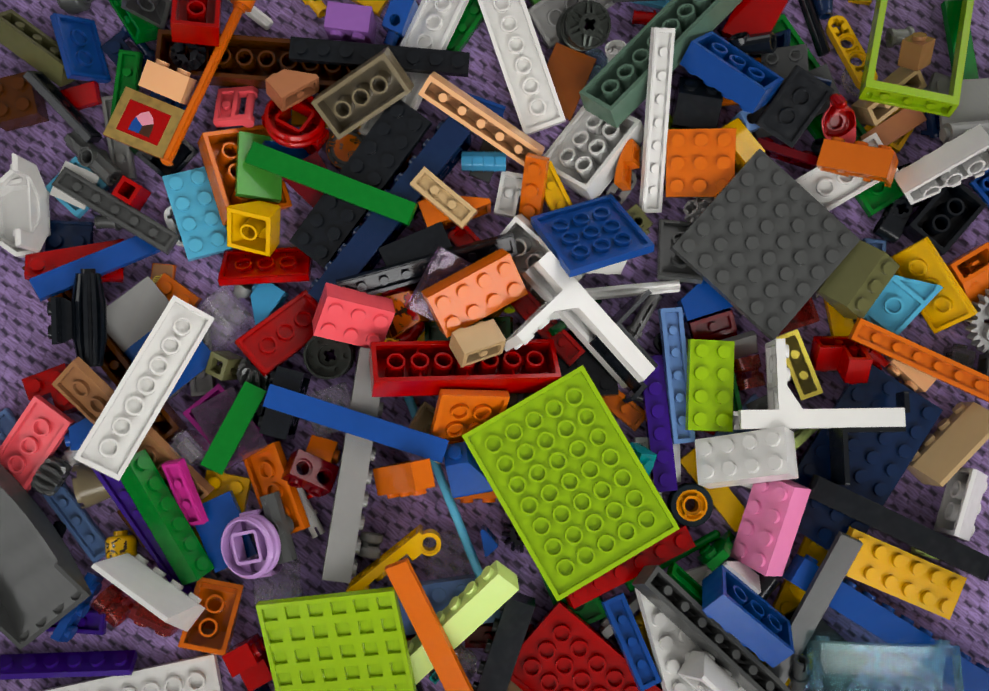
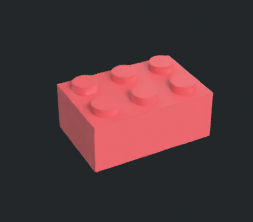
[312,283,395,348]

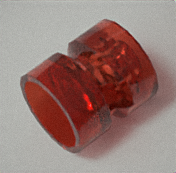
[734,354,766,391]
[91,584,137,628]

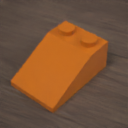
[418,196,491,230]
[178,577,244,656]

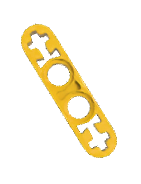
[825,15,878,90]

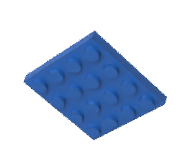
[531,194,655,277]

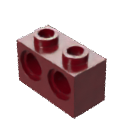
[281,449,339,497]

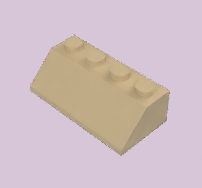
[907,402,989,487]

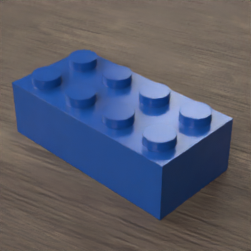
[680,31,784,114]
[702,565,795,668]

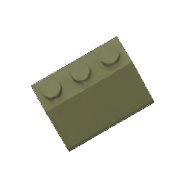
[816,240,900,320]

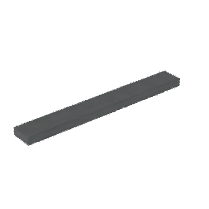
[765,531,863,684]

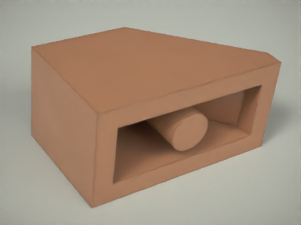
[265,69,319,112]

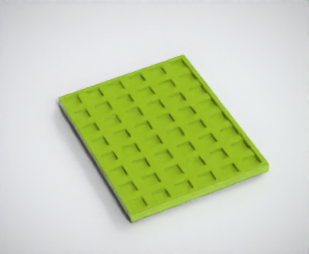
[255,587,417,691]

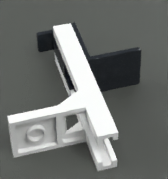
[504,250,658,404]
[733,338,910,485]

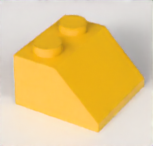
[227,201,281,257]

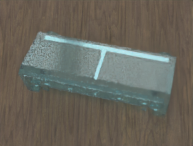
[804,636,964,691]

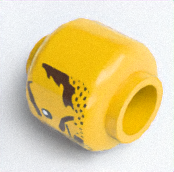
[105,530,137,559]

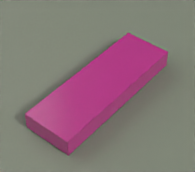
[161,458,209,526]

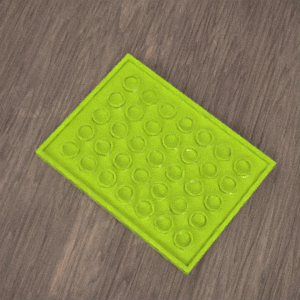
[462,365,680,602]

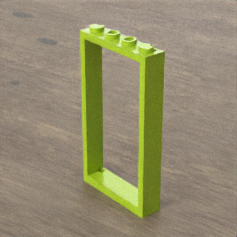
[858,0,974,117]

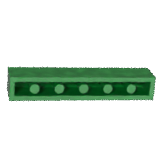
[120,449,214,585]

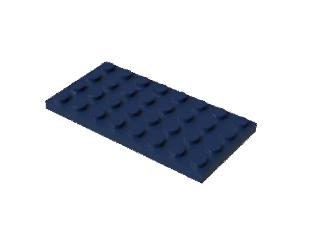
[790,365,943,551]

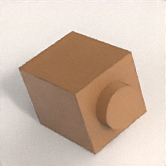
[897,32,936,71]

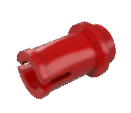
[632,10,657,25]
[865,347,889,370]

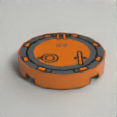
[326,129,365,169]

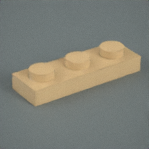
[410,166,477,230]

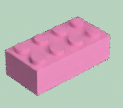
[730,479,811,576]

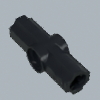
[725,31,777,57]

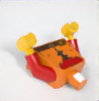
[375,286,429,342]

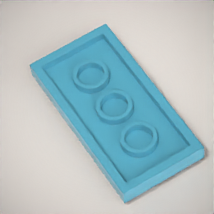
[162,166,232,262]

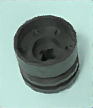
[556,0,611,52]
[303,336,356,379]

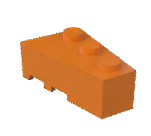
[816,137,899,188]
[373,458,435,499]

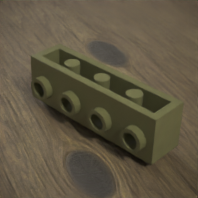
[0,9,76,87]

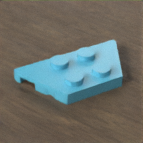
[864,275,943,335]

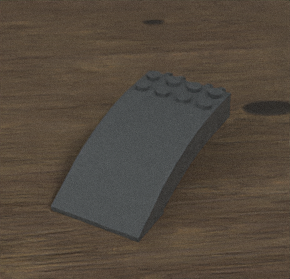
[0,464,92,650]

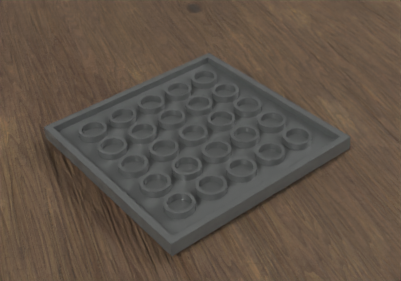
[670,149,860,340]

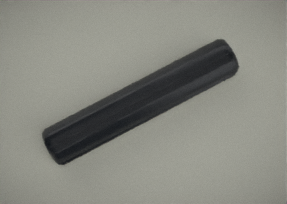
[798,0,830,57]

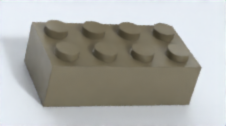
[311,47,414,140]

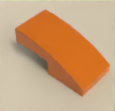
[614,139,641,191]

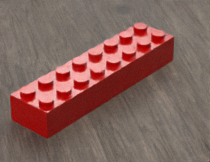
[369,339,561,397]

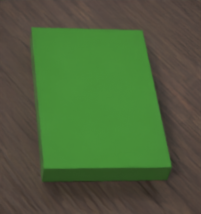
[235,131,282,203]

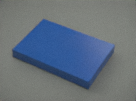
[50,13,111,83]
[195,490,258,573]

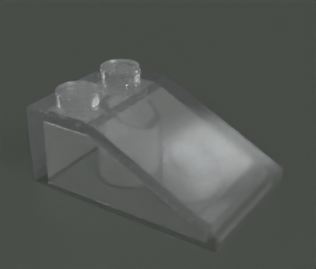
[198,285,255,351]

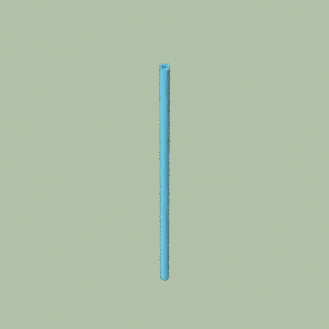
[403,396,483,578]

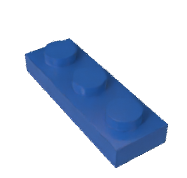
[50,572,104,642]

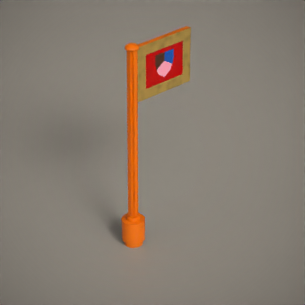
[103,0,256,166]

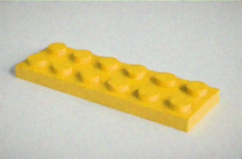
[846,527,967,620]

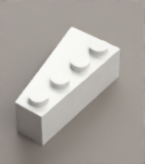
[894,124,989,205]

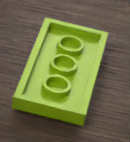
[685,339,735,432]

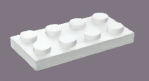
[795,132,899,211]

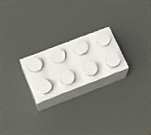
[695,426,799,489]

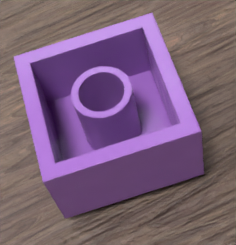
[324,1,377,44]

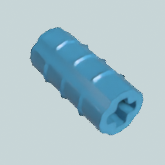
[461,150,506,172]

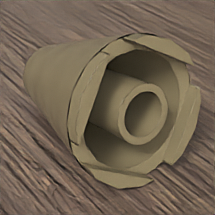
[72,463,111,509]

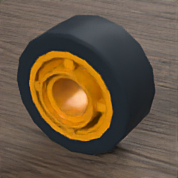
[667,483,713,527]

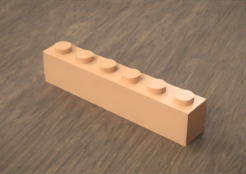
[418,71,545,166]

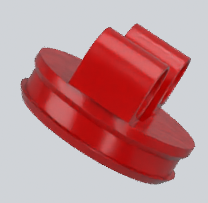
[261,96,329,154]

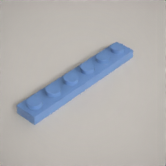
[658,307,696,444]

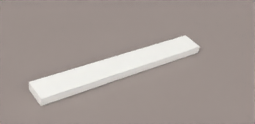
[639,27,675,213]

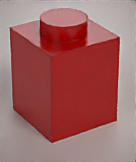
[111,175,151,211]

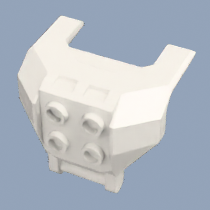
[0,153,51,258]

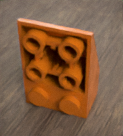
[946,242,989,303]

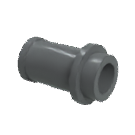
[94,215,123,231]

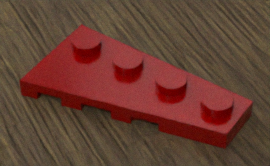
[24,239,124,283]

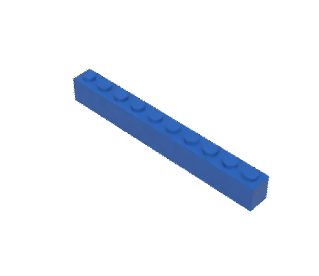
[782,554,989,691]

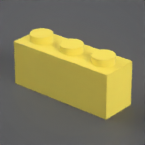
[776,329,823,401]

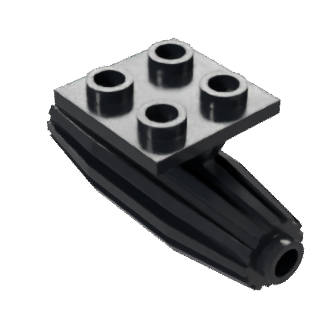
[47,269,107,367]

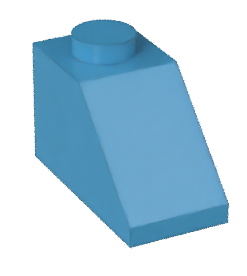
[250,283,289,326]

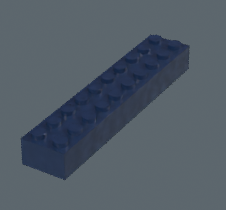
[308,116,472,302]

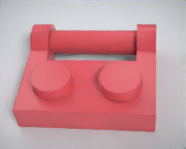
[213,86,259,128]

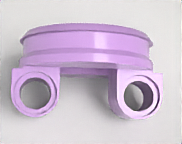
[221,508,282,579]

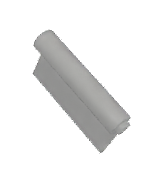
[935,78,989,144]

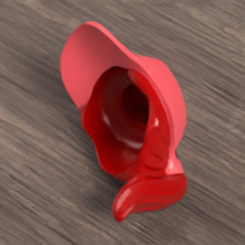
[821,93,857,144]

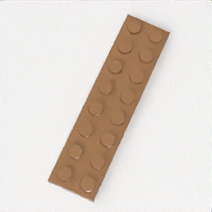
[52,356,214,500]

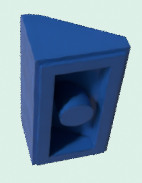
[480,524,498,558]

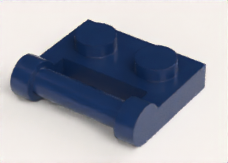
[101,25,156,73]

